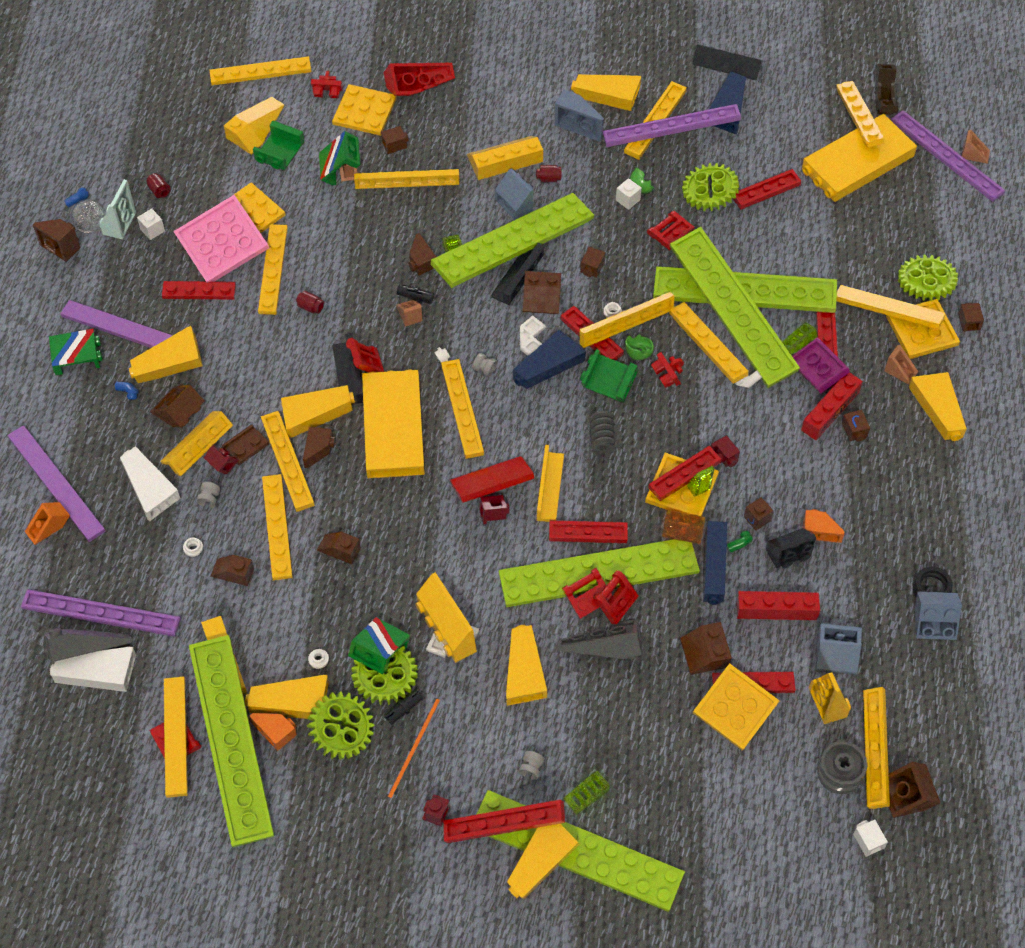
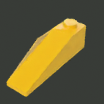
[224,97,285,155]
[809,672,851,724]

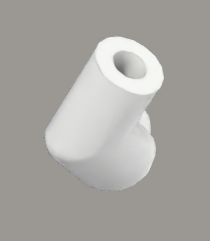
[735,370,763,388]

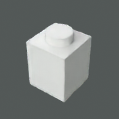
[616,178,641,210]
[137,209,165,240]
[853,820,888,857]

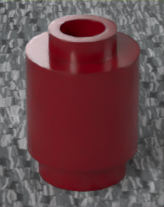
[536,165,562,183]
[146,173,171,198]
[296,290,324,314]

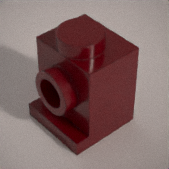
[711,435,740,468]
[204,445,239,475]
[479,495,509,524]
[422,794,450,827]

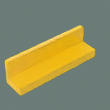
[160,411,233,476]
[537,445,564,522]

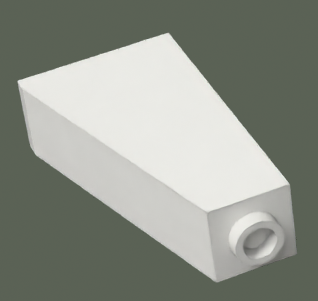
[120,446,180,521]
[50,647,136,692]

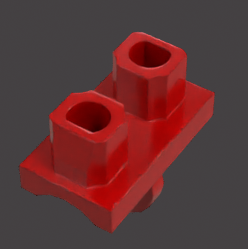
[311,71,343,98]
[651,352,684,388]

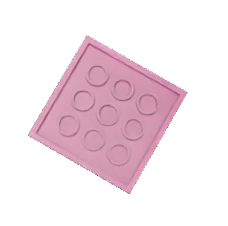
[174,195,269,282]

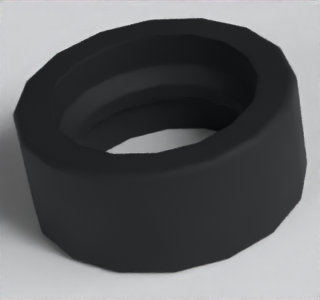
[913,566,953,597]

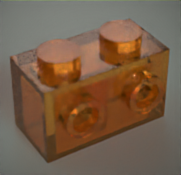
[662,510,706,544]

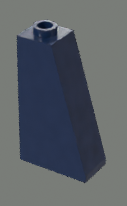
[709,72,746,135]
[513,330,586,389]
[703,521,727,605]

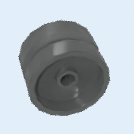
[817,741,867,794]

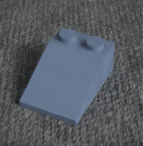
[555,89,604,142]

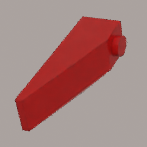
[383,63,455,96]

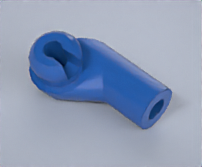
[64,187,89,207]
[115,381,139,400]

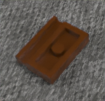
[222,424,269,466]

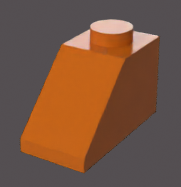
[24,502,70,545]
[803,509,844,543]
[249,713,297,751]

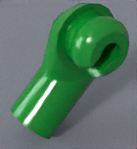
[727,531,753,553]

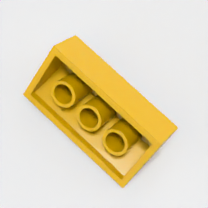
[467,136,543,180]
[416,572,477,663]

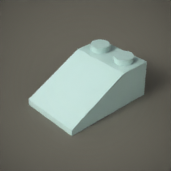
[100,179,136,239]

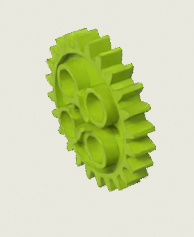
[682,163,739,211]
[898,254,958,301]
[351,646,418,705]
[307,691,375,760]

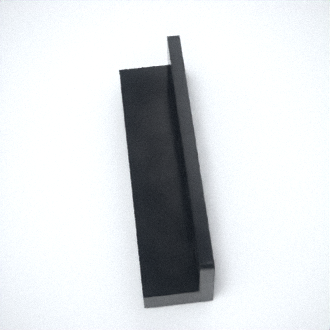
[692,44,763,80]
[491,243,544,305]
[332,333,363,405]

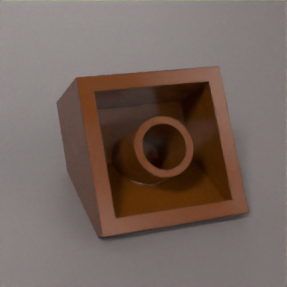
[33,219,81,262]
[523,271,561,314]
[150,385,205,427]
[680,622,732,675]
[889,762,940,818]

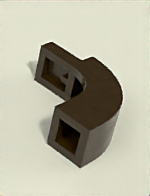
[875,64,898,115]

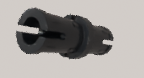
[396,284,434,304]
[384,689,423,725]

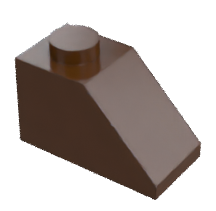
[408,233,436,276]
[303,427,336,468]
[317,532,361,564]
[210,555,254,586]

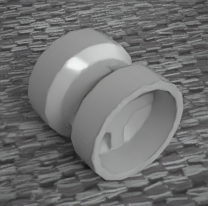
[472,353,498,377]
[196,482,220,508]
[518,751,544,780]

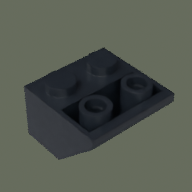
[766,528,816,568]

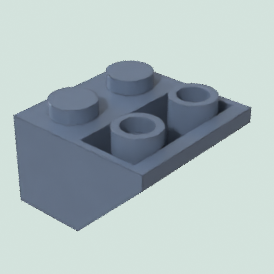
[495,168,534,220]
[915,592,962,640]
[816,623,862,675]

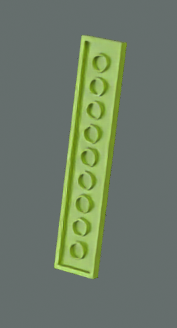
[431,193,594,288]
[670,227,800,388]
[653,266,837,313]
[498,537,700,607]
[189,635,275,848]
[476,790,685,912]

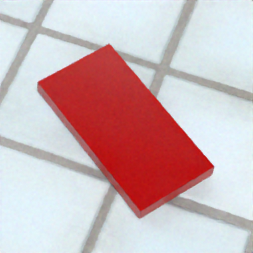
[450,456,534,503]

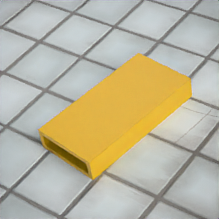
[802,113,917,202]
[362,369,425,478]

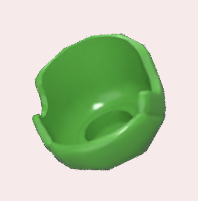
[630,168,654,194]
[625,334,654,360]

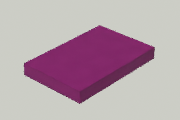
[792,337,850,394]

